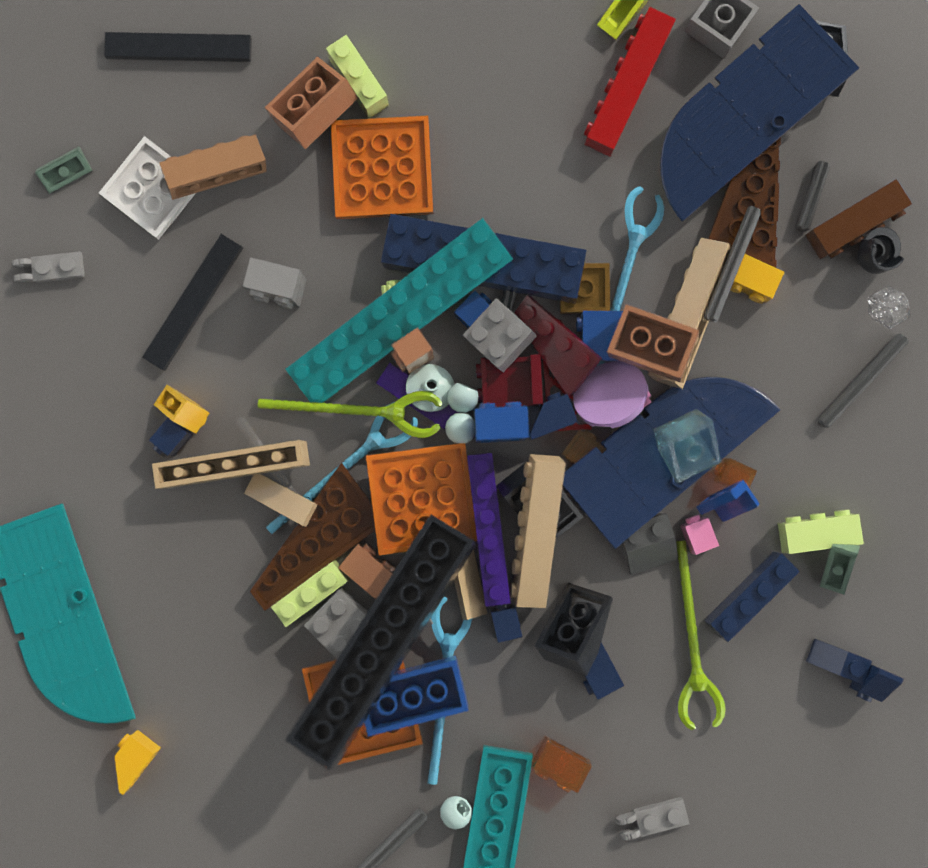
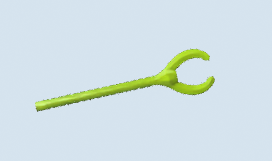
[258,391,442,438]
[676,540,726,730]

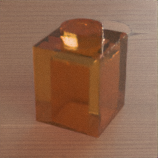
[714,458,757,488]

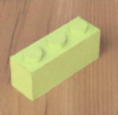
[326,35,389,119]
[778,510,864,554]
[271,560,350,627]

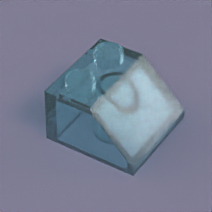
[653,409,721,483]

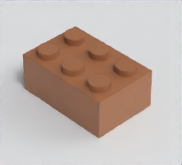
[264,57,358,149]
[607,304,699,383]

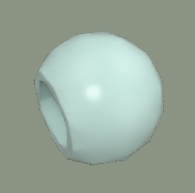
[447,383,479,413]
[445,412,475,444]
[440,796,471,830]

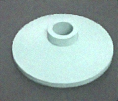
[406,364,455,412]

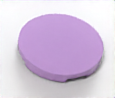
[573,361,649,428]

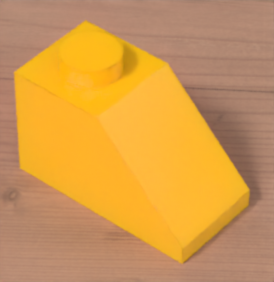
[154,385,210,433]
[115,730,161,795]

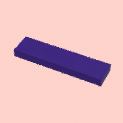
[376,363,460,430]

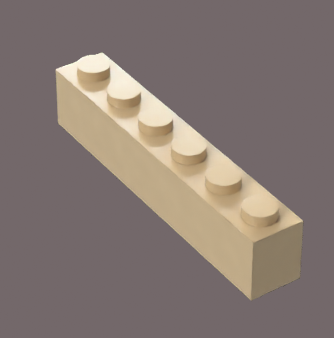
[648,238,732,389]
[152,440,310,489]
[509,454,566,608]

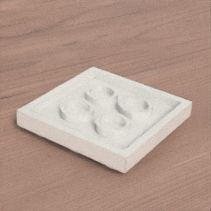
[99,136,196,240]

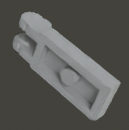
[12,251,85,283]
[616,797,690,841]

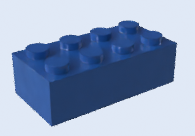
[364,656,469,737]

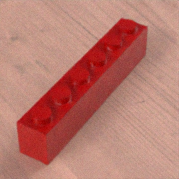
[583,7,676,157]

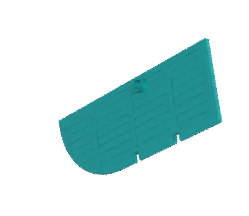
[0,504,136,724]

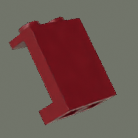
[476,354,543,408]

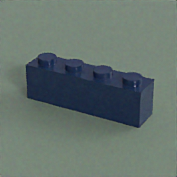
[704,552,800,642]

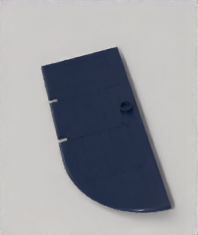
[660,4,860,222]
[563,377,781,549]

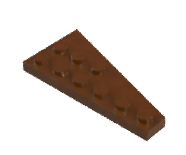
[707,137,781,268]
[250,462,375,611]

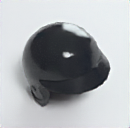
[857,227,904,274]

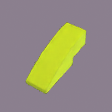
[597,0,649,40]

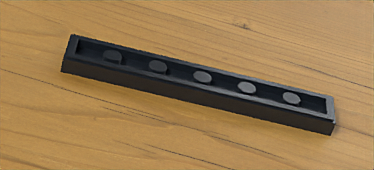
[104,32,252,62]
[142,234,243,371]

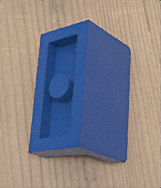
[696,480,759,522]

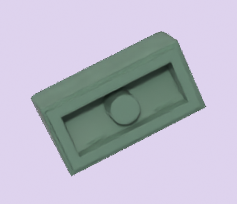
[35,146,92,194]
[819,544,860,595]

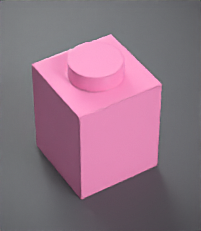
[680,514,719,555]

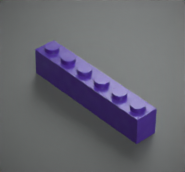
[467,453,511,606]

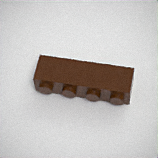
[805,179,912,260]

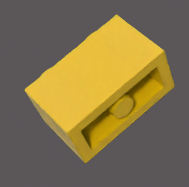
[730,254,784,304]

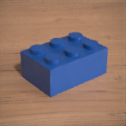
[474,402,529,443]

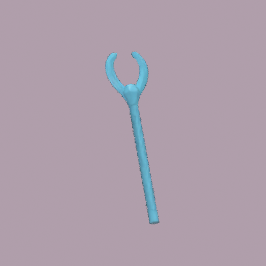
[597,187,664,366]
[266,403,418,534]
[427,596,473,785]

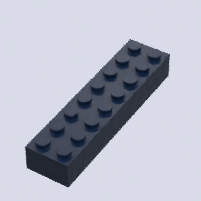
[381,214,587,304]

